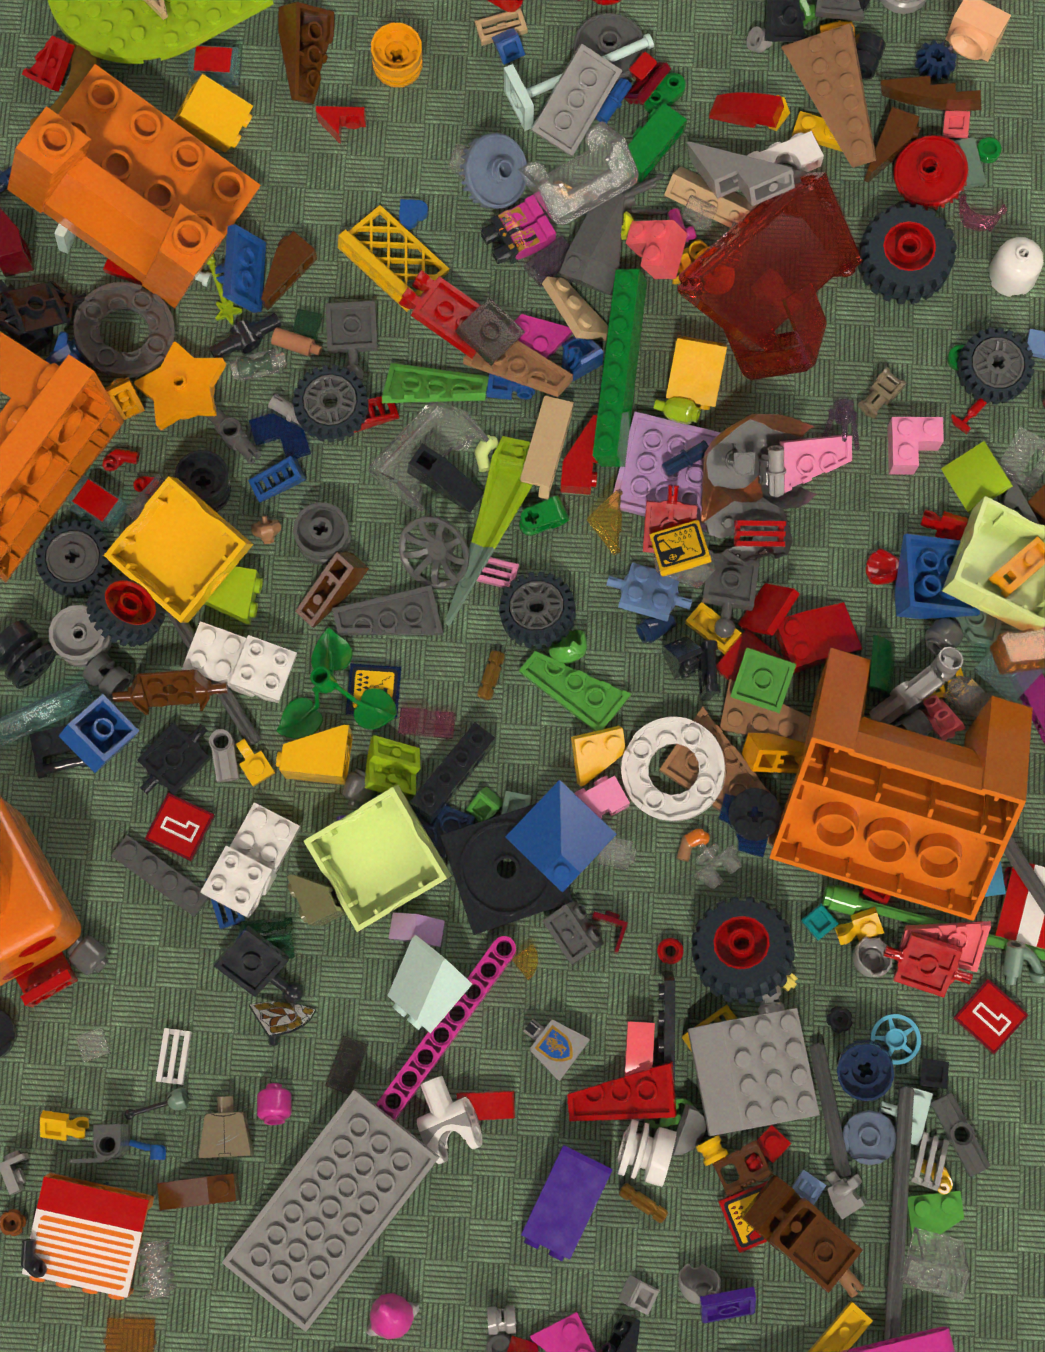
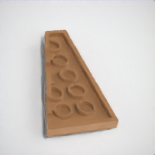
[781,23,876,168]
[659,706,783,847]

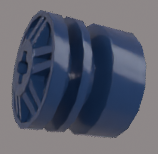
[837,1039,894,1101]

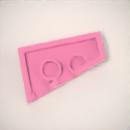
[780,435,852,493]

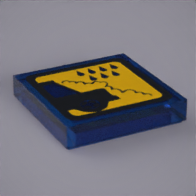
[346,663,402,719]

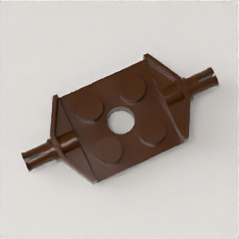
[112,669,228,715]

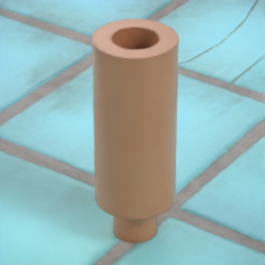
[271,327,322,357]

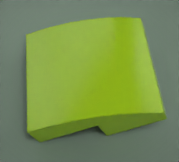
[941,441,1013,514]
[365,735,420,801]

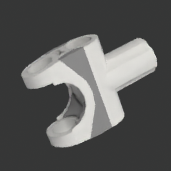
[417,1076,482,1164]

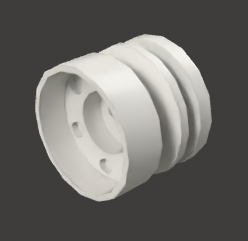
[617,1119,676,1187]

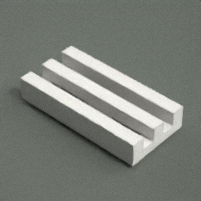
[156,1028,192,1085]

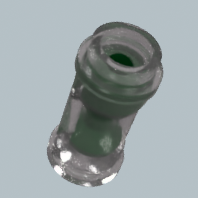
[229,348,287,382]

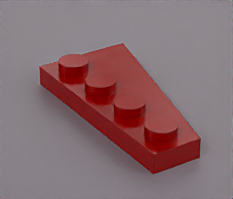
[567,1062,677,1121]

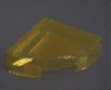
[512,943,538,981]

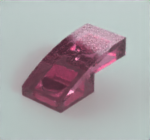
[398,708,456,739]

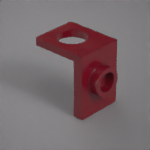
[592,911,628,955]

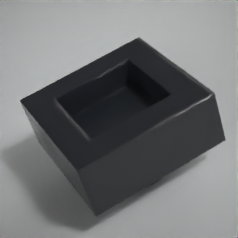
[918,1058,949,1089]

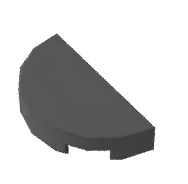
[672,1104,706,1155]

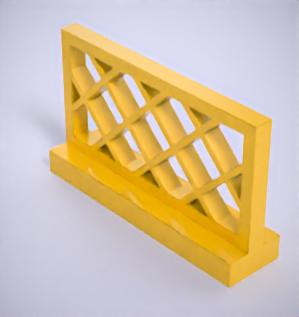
[338,205,449,312]

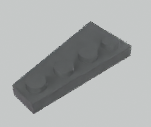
[332,585,444,636]

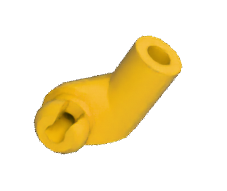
[920,1159,953,1195]

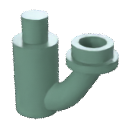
[1003,940,1045,985]

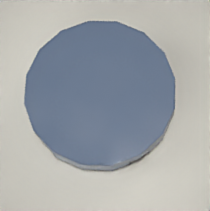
[843,1110,897,1165]

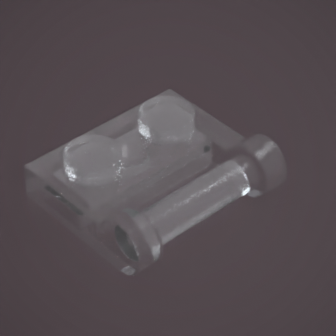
[999,427,1045,493]

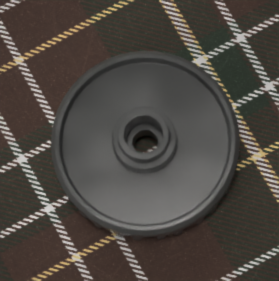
[573,13,645,84]

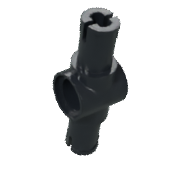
[209,313,281,358]

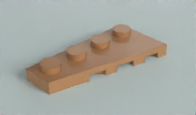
[463,327,573,397]
[720,679,810,743]

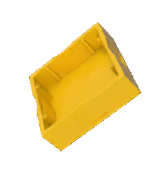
[103,476,253,623]

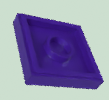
[700,1287,756,1323]

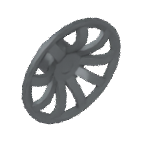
[399,516,469,589]

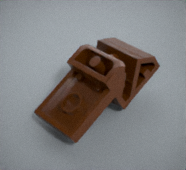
[740,1175,863,1293]

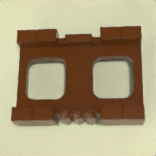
[712,1140,774,1196]

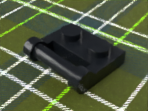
[698,640,721,701]
[29,725,88,779]

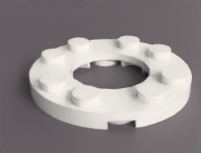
[621,717,726,821]

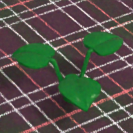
[276,628,397,739]

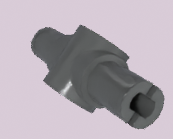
[205,404,261,464]

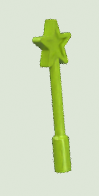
[207,254,243,325]

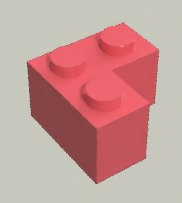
[626,220,688,279]

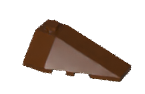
[278,2,334,105]

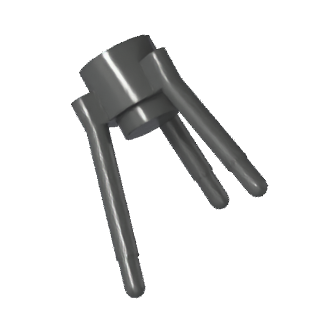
[618,174,668,215]

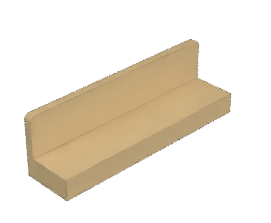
[664,167,767,238]
[520,396,574,499]

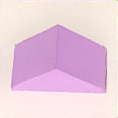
[389,913,445,947]

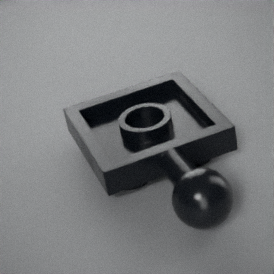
[214,926,303,1003]

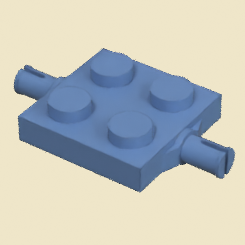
[606,562,693,622]

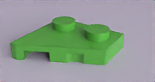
[907,1191,964,1250]

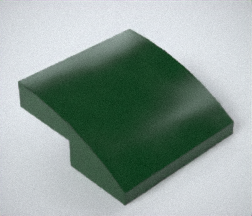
[870,635,896,698]

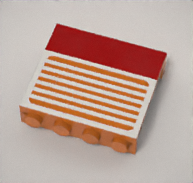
[22,1173,155,1300]

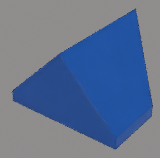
[562,337,603,382]

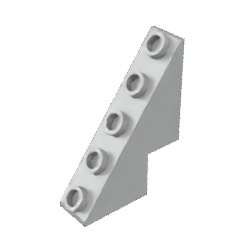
[687,142,795,206]

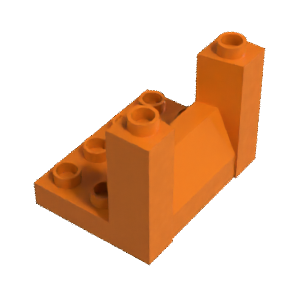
[7,64,261,309]
[0,332,124,583]
[769,648,1033,921]

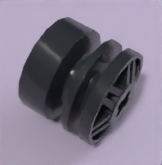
[174,450,231,512]
[0,620,56,689]

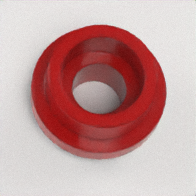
[657,938,684,964]

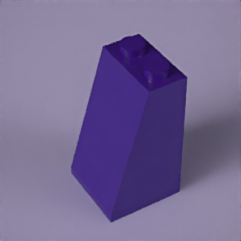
[521,1145,613,1262]

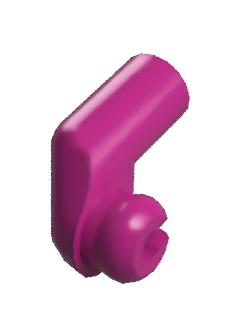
[668,209,697,242]

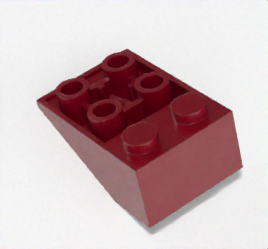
[0,208,34,277]

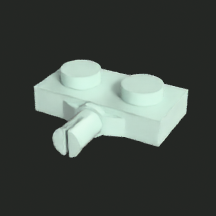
[879,1086,933,1146]

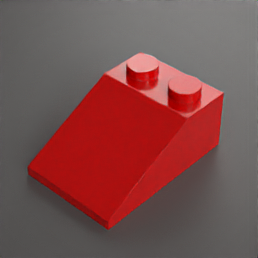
[774,602,862,674]

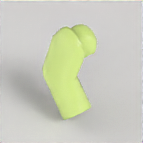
[475,435,498,472]

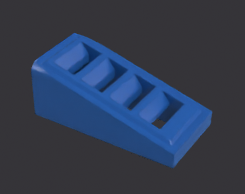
[248,456,307,503]

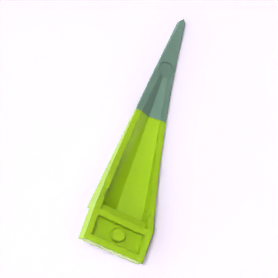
[445,436,533,626]

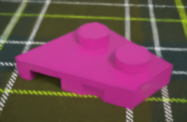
[505,314,573,359]
[530,1312,596,1352]

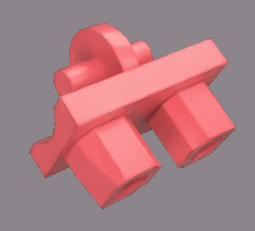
[922,695,966,741]

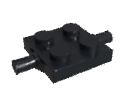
[137,723,211,796]

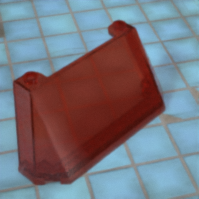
[677,172,862,352]

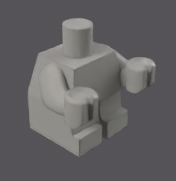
[826,1171,867,1220]

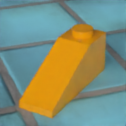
[106,377,145,421]
[742,732,805,773]

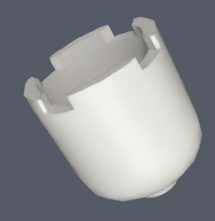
[988,237,1044,297]

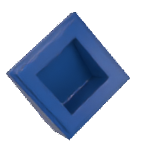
[492,28,525,65]

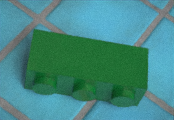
[618,103,687,183]

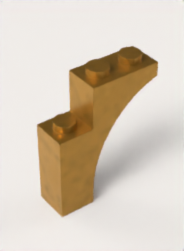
[30,42,101,127]

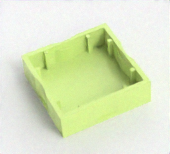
[942,496,1045,637]
[304,785,452,932]

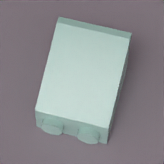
[388,934,472,1033]

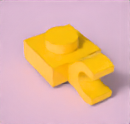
[236,739,275,787]
[834,907,884,945]
[40,1110,89,1141]

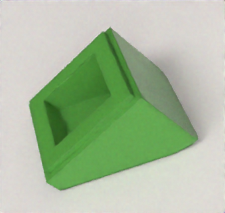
[466,787,504,822]

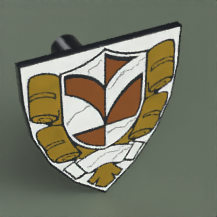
[249,1001,316,1046]

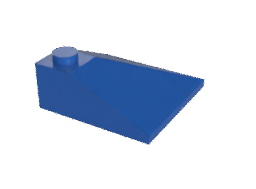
[895,534,980,619]
[506,780,617,892]

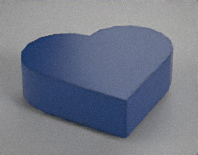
[399,199,428,230]

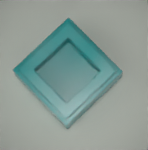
[801,903,838,941]

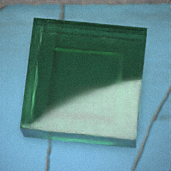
[292,309,323,340]

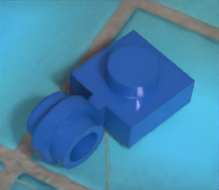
[487,373,536,400]

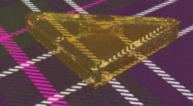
[586,489,623,555]

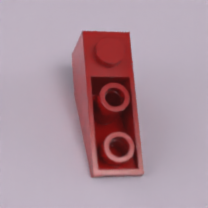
[560,415,598,495]

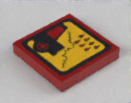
[718,1181,768,1253]

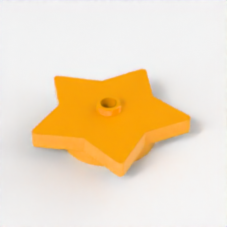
[134,342,227,430]

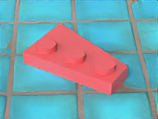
[899,921,991,972]

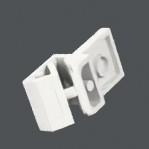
[182,621,297,703]
[201,802,301,918]

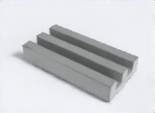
[911,1132,949,1191]

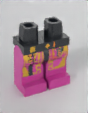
[481,195,556,264]

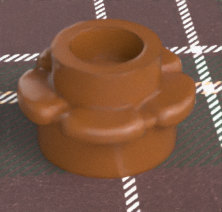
[0,1209,26,1236]

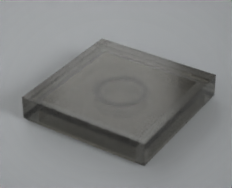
[455,297,525,366]

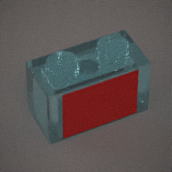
[187,45,242,87]
[66,475,129,533]

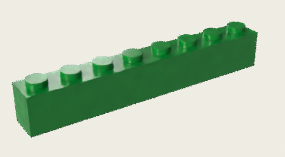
[593,269,647,467]

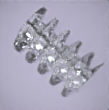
[138,1239,177,1299]

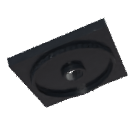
[440,803,573,935]

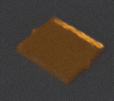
[103,1318,157,1352]

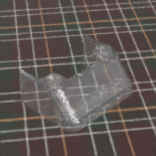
[368,402,489,512]

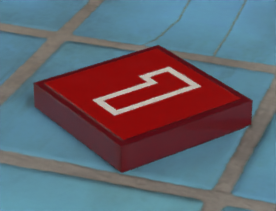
[145,793,215,862]
[952,979,1028,1055]

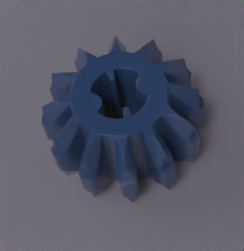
[915,39,957,83]

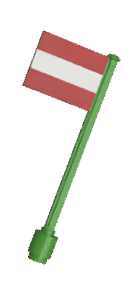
[822,863,1045,960]

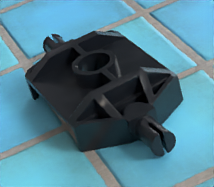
[0,281,86,341]

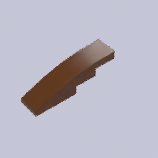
[881,76,982,111]

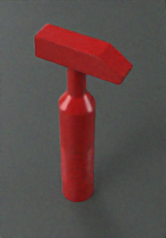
[951,398,987,435]

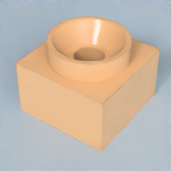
[945,0,1011,62]

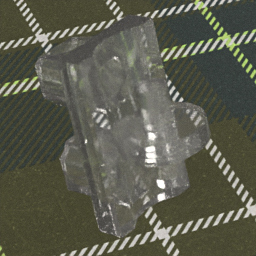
[693,843,742,890]

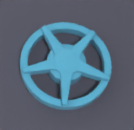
[870,1014,921,1065]

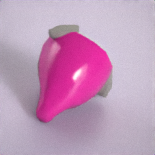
[366,1293,419,1339]

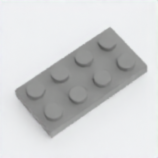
[530,44,622,156]

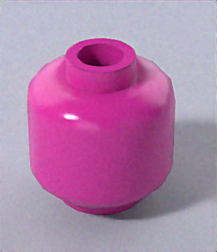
[257,1083,292,1125]

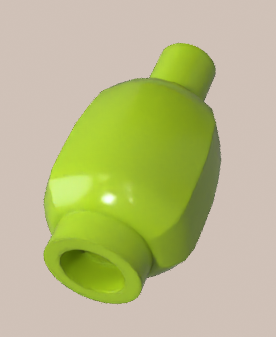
[654,397,701,425]

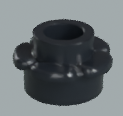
[826,1006,852,1033]

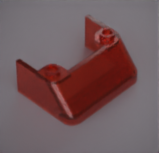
[717,282,827,380]

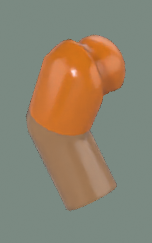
[676,829,710,862]

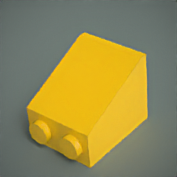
[173,74,253,152]
[666,335,727,410]
[276,725,353,785]

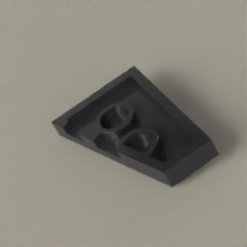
[764,0,808,42]

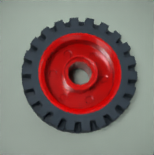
[86,572,166,647]

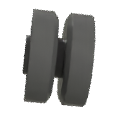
[293,502,352,565]

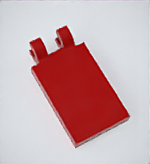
[399,270,500,359]

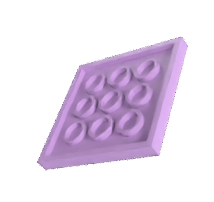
[610,412,720,532]

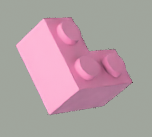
[887,417,944,475]

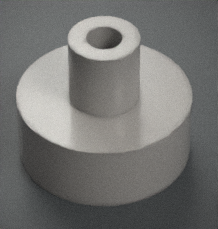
[747,26,772,53]

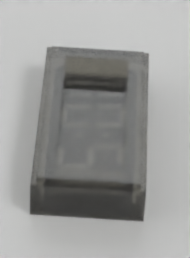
[325,1035,369,1095]

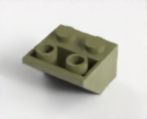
[287,874,346,926]

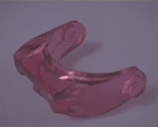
[958,193,1007,232]

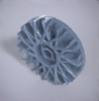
[459,133,528,209]

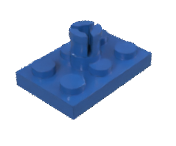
[215,224,266,313]

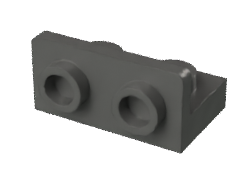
[543,900,604,965]

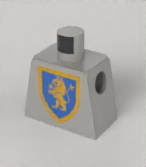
[523,1019,590,1081]

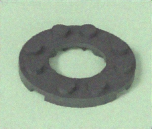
[73,282,175,378]

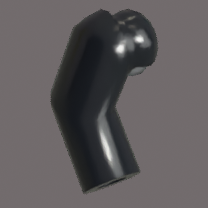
[21,1239,47,1278]

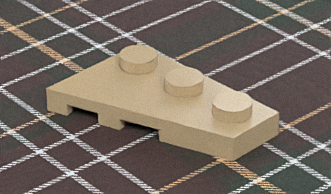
[542,277,609,341]

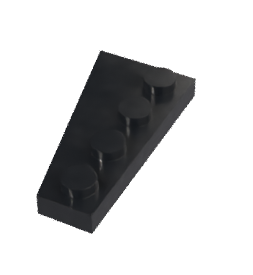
[658,971,675,1087]

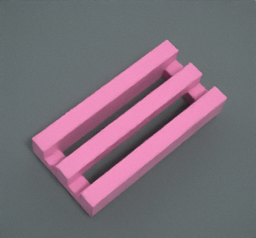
[477,557,519,588]

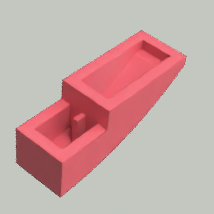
[624,1022,655,1076]

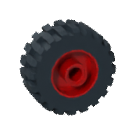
[857,203,957,304]
[691,897,795,1004]

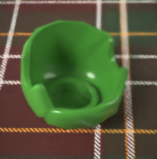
[549,630,587,663]

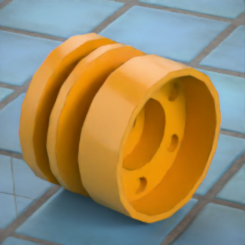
[371,23,423,87]

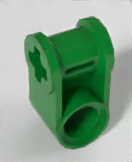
[519,496,570,536]

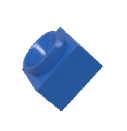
[59,694,139,773]

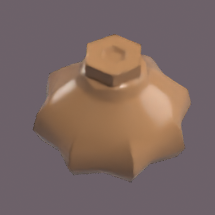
[251,516,281,544]

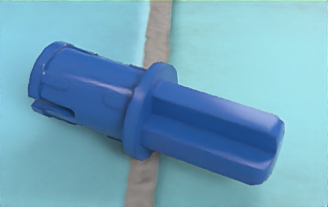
[595,78,632,125]

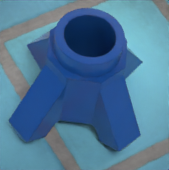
[46,332,89,367]

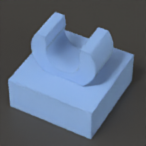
[792,1170,826,1205]

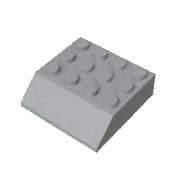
[687,1008,820,1136]

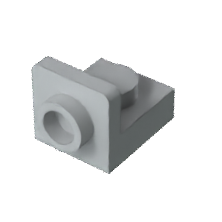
[0,1150,30,1195]

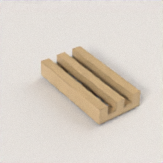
[475,8,528,46]

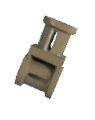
[858,367,907,418]

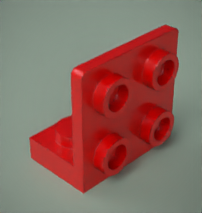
[15,951,78,1008]

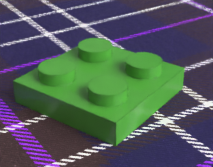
[730,647,796,714]

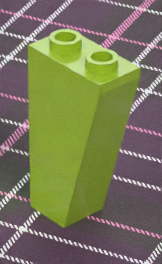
[204,566,263,625]

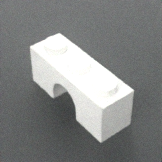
[747,131,824,172]

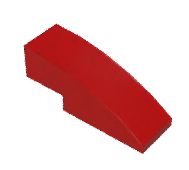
[709,92,784,128]

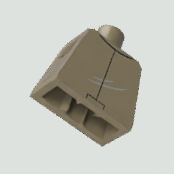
[199,1096,254,1158]

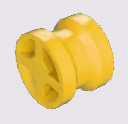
[696,1135,729,1166]

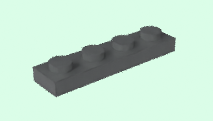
[111,835,209,917]

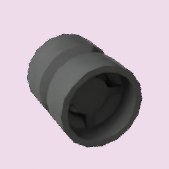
[82,652,132,700]

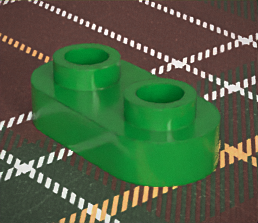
[643,73,686,113]

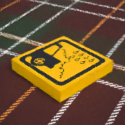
[649,520,712,577]

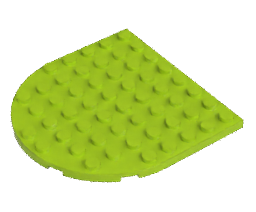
[48,0,274,64]

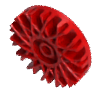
[894,135,969,211]

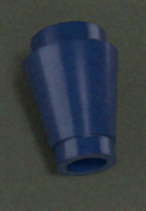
[636,614,676,643]

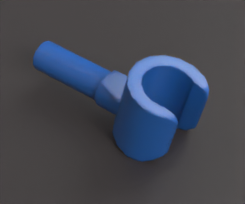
[129,1139,166,1160]

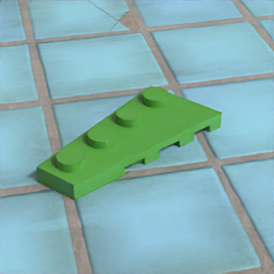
[382,363,489,403]
[519,651,631,731]

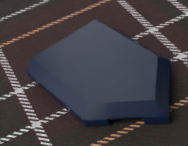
[415,805,475,858]

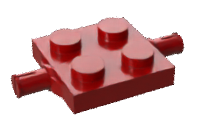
[643,485,698,553]
[883,931,973,998]

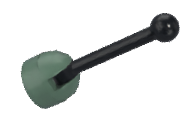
[124,1087,189,1120]

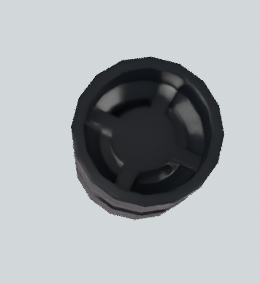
[855,32,886,80]

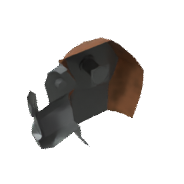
[701,414,817,566]

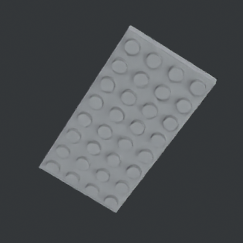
[222,1089,440,1332]

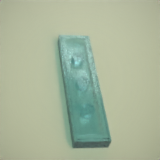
[0,679,96,746]

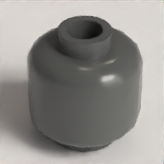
[924,618,963,655]
[342,768,377,808]
[68,936,108,975]

